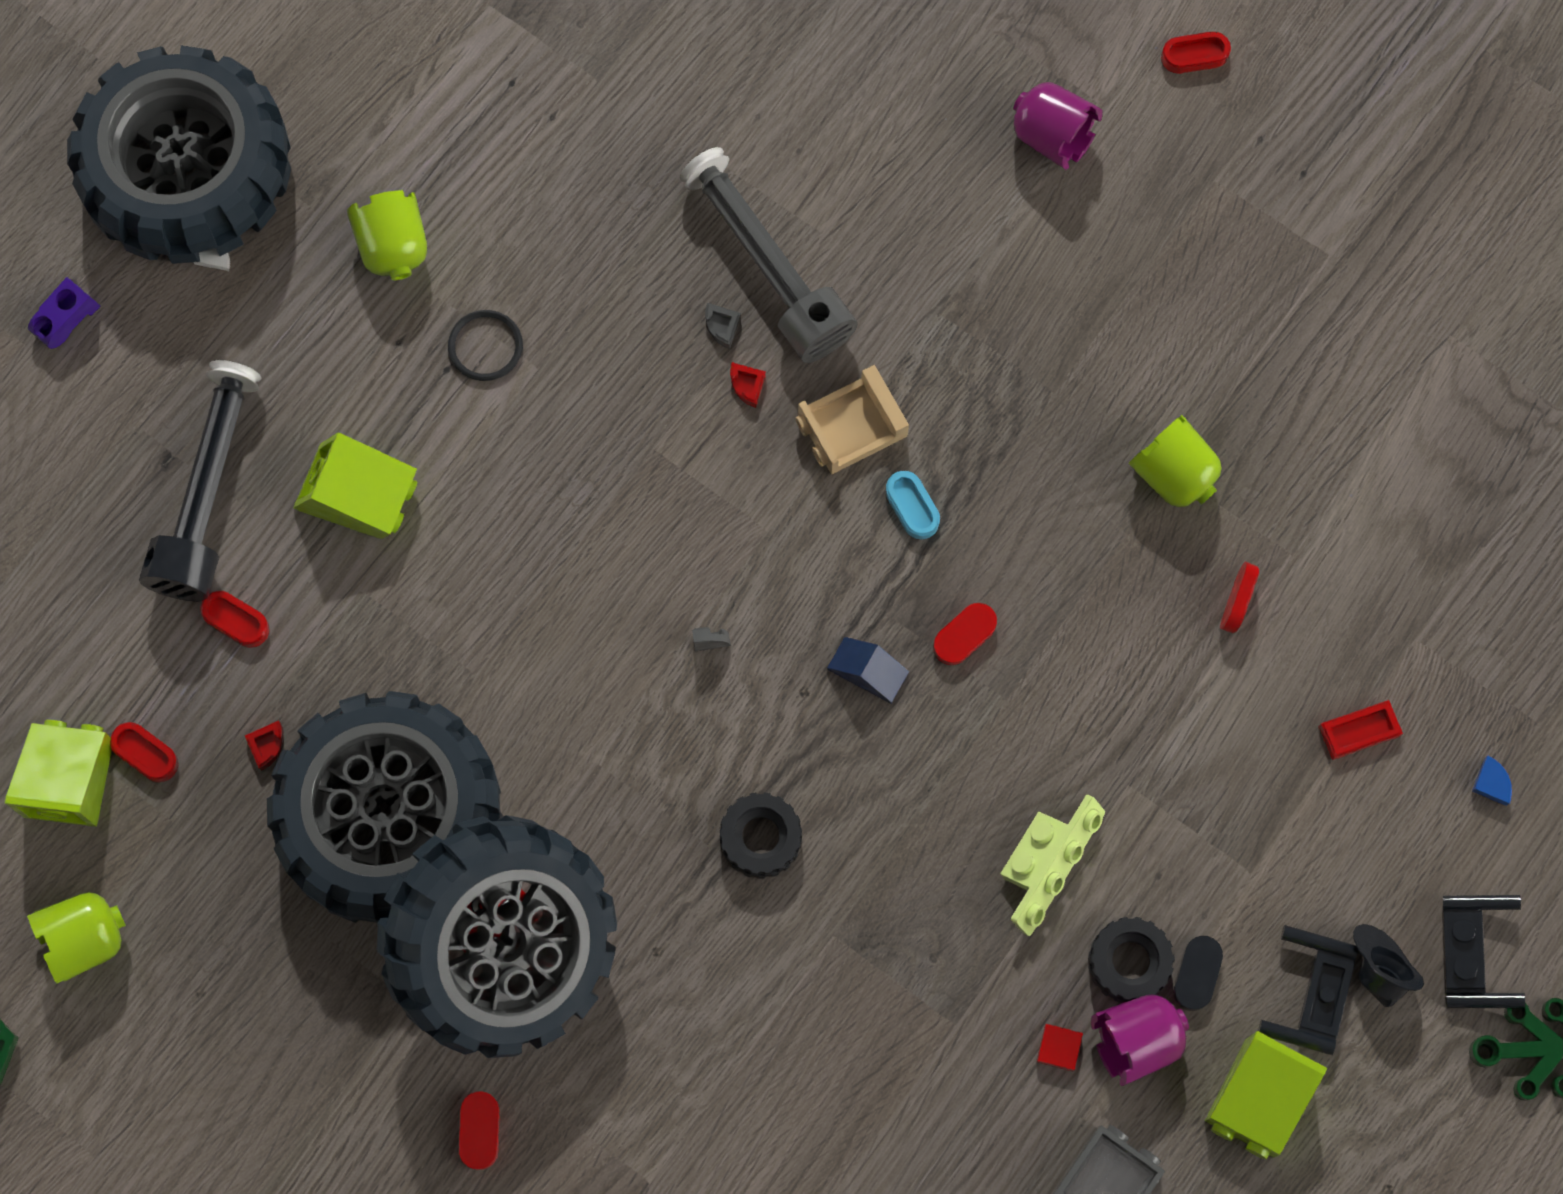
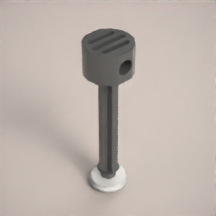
[680,147,858,363]

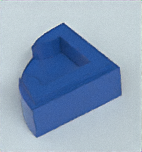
[1472,756,1512,806]

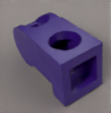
[28,277,101,349]

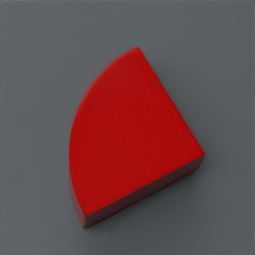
[730,362,766,408]
[245,720,284,771]

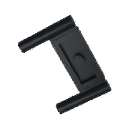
[1443,895,1525,1008]
[1258,925,1358,1055]

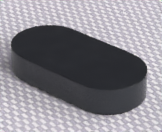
[1173,936,1223,1011]

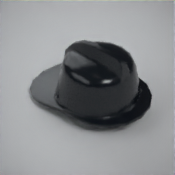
[1353,924,1425,1007]

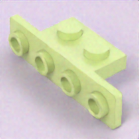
[1000,795,1105,936]

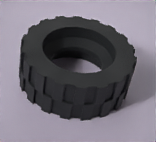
[720,792,802,879]
[1088,917,1175,1002]

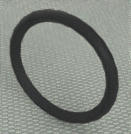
[448,310,523,381]

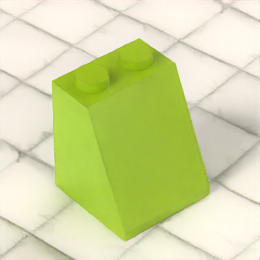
[293,432,417,539]
[5,719,112,827]
[1205,1031,1327,1160]

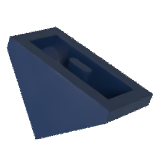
[827,637,909,704]

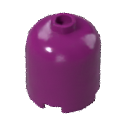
[1013,82,1103,170]
[1091,994,1189,1086]

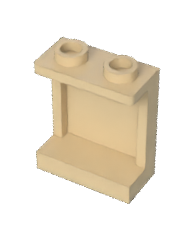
[795,365,909,475]

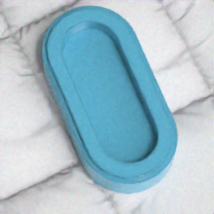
[886,471,940,539]

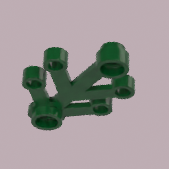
[1469,998,1563,1101]

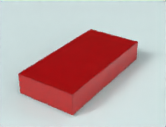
[1318,700,1403,760]

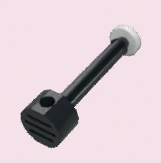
[139,360,262,602]

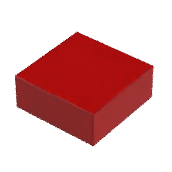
[1036,1024,1083,1072]

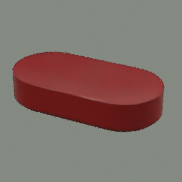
[1161,31,1231,74]
[1220,561,1259,634]
[200,591,270,648]
[933,603,997,665]
[110,722,179,783]
[459,1091,500,1170]

